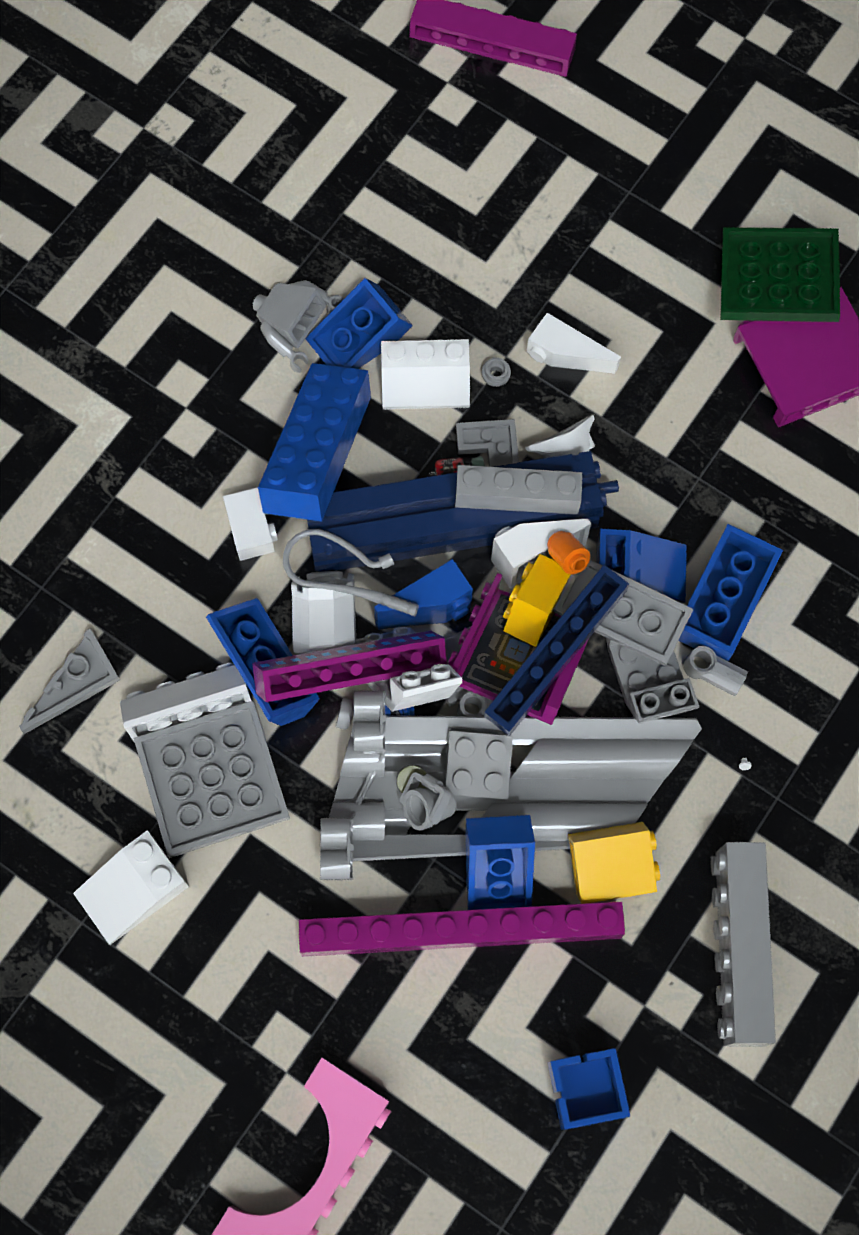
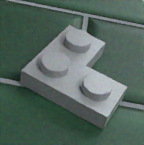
[456,419,519,467]

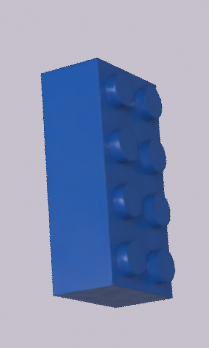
[678,524,783,661]

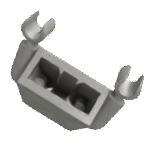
[253,280,344,373]

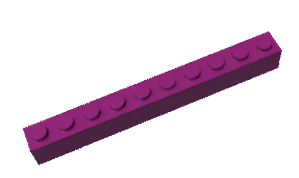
[299,902,625,957]

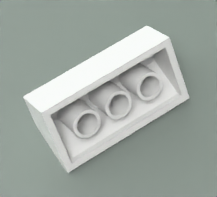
[120,663,252,743]

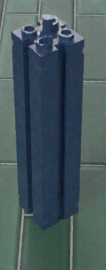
[307,451,619,572]

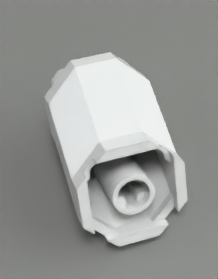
[291,571,357,654]

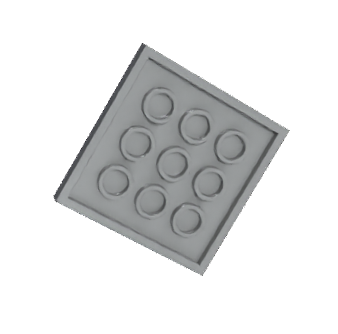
[134,701,290,858]

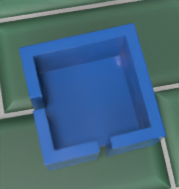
[547,1048,630,1130]

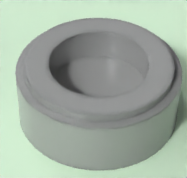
[336,697,354,730]

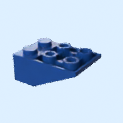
[596,529,687,603]

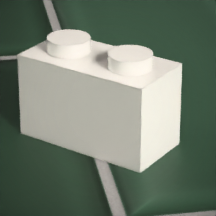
[223,487,278,561]

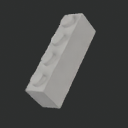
[455,465,582,515]

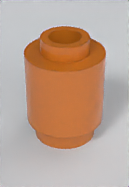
[547,531,590,575]

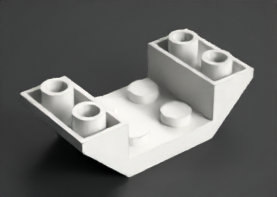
[356,627,462,712]

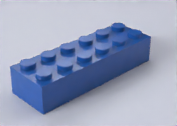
[258,363,371,522]

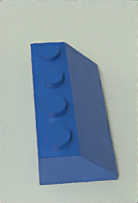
[206,598,320,726]

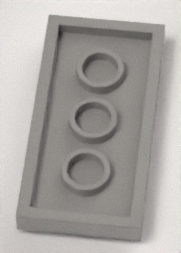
[553,560,693,666]

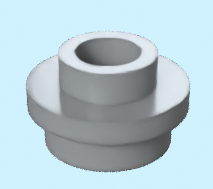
[482,358,511,387]

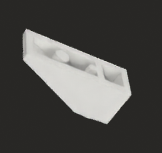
[526,313,621,374]

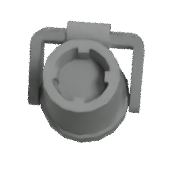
[400,772,456,831]

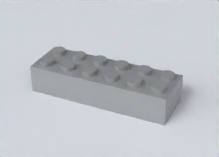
[711,842,776,1047]

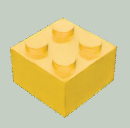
[503,554,571,647]

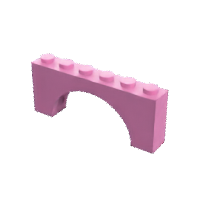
[212,1058,391,1235]

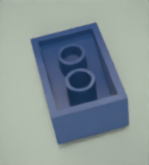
[305,278,413,369]
[374,559,473,630]
[465,815,535,910]

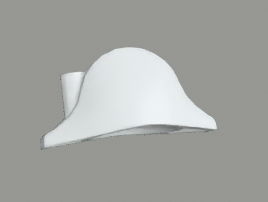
[525,415,595,458]

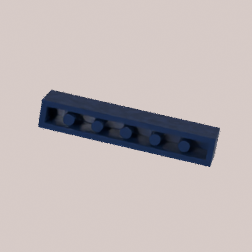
[484,565,629,737]

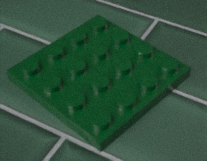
[720,227,840,322]

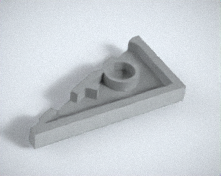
[19,628,120,734]

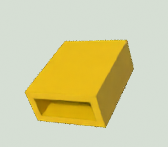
[568,822,660,904]

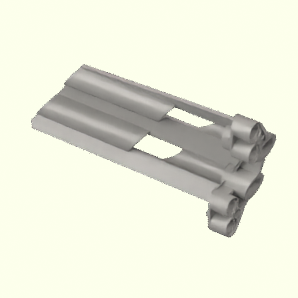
[320,691,702,880]

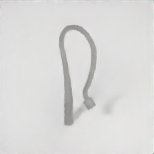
[283,529,419,617]

